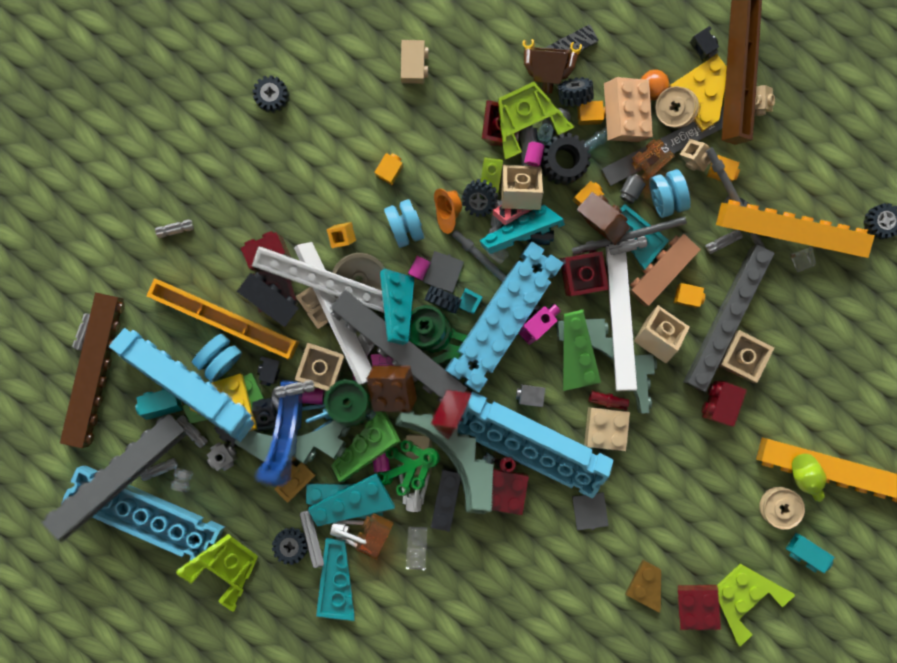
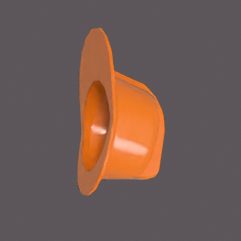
[434,188,462,234]

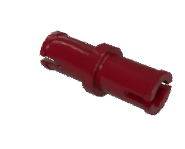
[589,390,629,411]
[500,457,515,472]

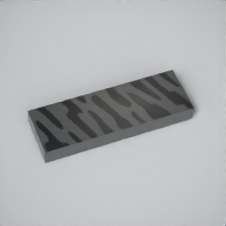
[545,24,599,53]

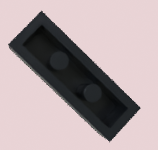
[236,272,299,327]
[431,468,461,532]

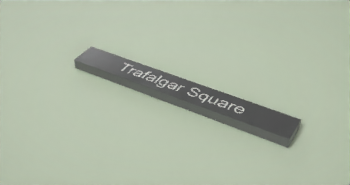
[601,106,724,187]

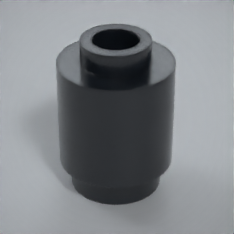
[526,227,554,245]

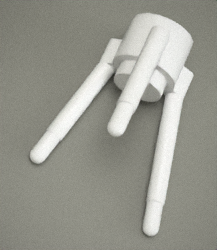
[398,465,430,512]
[330,520,371,555]

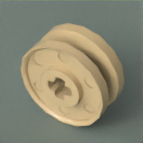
[655,86,700,128]
[759,487,805,529]

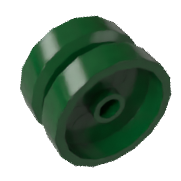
[409,305,453,353]
[324,380,371,427]

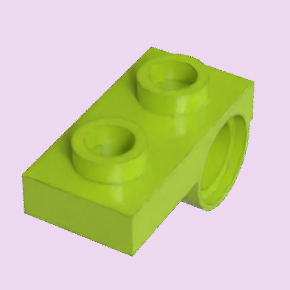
[480,157,503,196]

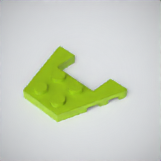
[498,82,574,160]
[176,534,258,612]
[717,564,795,647]

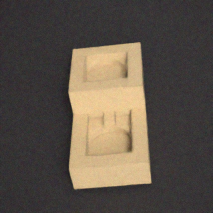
[296,287,329,329]

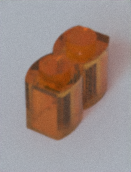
[355,513,394,559]

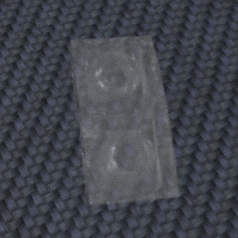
[406,526,428,570]

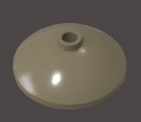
[332,253,385,308]

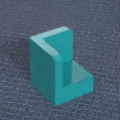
[459,288,483,315]

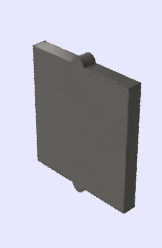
[423,251,464,293]
[572,492,609,530]

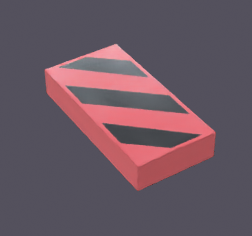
[493,205,531,225]

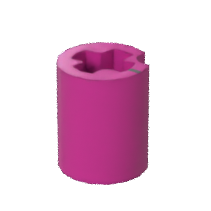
[524,142,545,167]
[408,256,431,281]
[302,388,325,405]
[373,453,390,472]

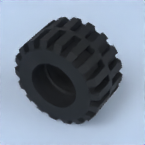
[541,133,591,185]

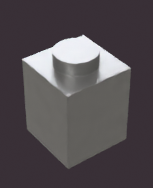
[516,385,545,407]

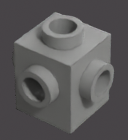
[207,442,238,471]

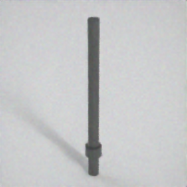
[706,147,765,248]
[572,216,687,255]
[452,230,540,313]

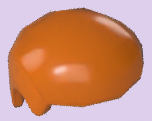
[641,70,670,101]

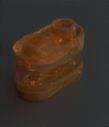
[631,138,675,181]

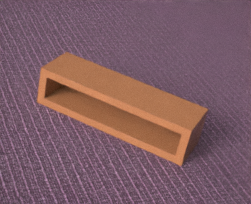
[629,234,701,307]

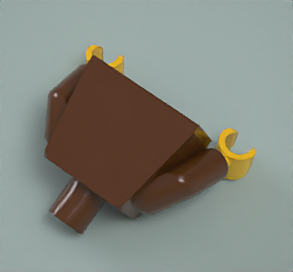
[523,39,582,94]

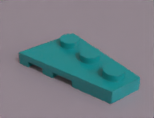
[621,204,669,270]

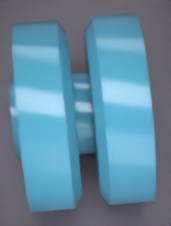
[649,169,690,218]
[384,199,425,248]
[192,333,242,383]

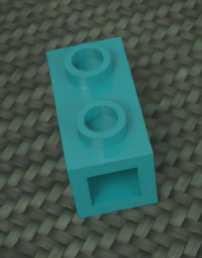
[135,388,183,420]
[785,533,835,574]

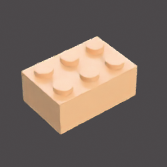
[604,77,653,142]

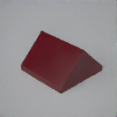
[482,100,519,146]
[430,390,472,440]

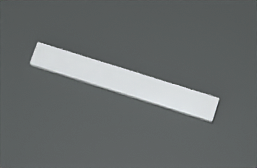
[294,242,372,385]
[606,243,637,391]
[252,246,384,313]

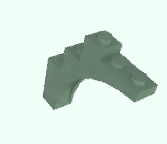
[556,318,657,413]
[234,403,350,464]
[396,412,493,514]

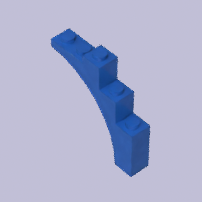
[257,381,303,486]

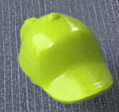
[792,454,827,502]

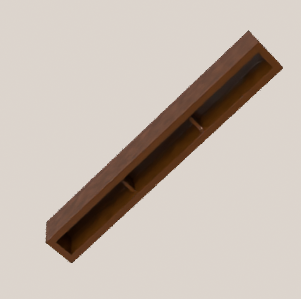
[721,0,762,145]
[60,292,125,448]

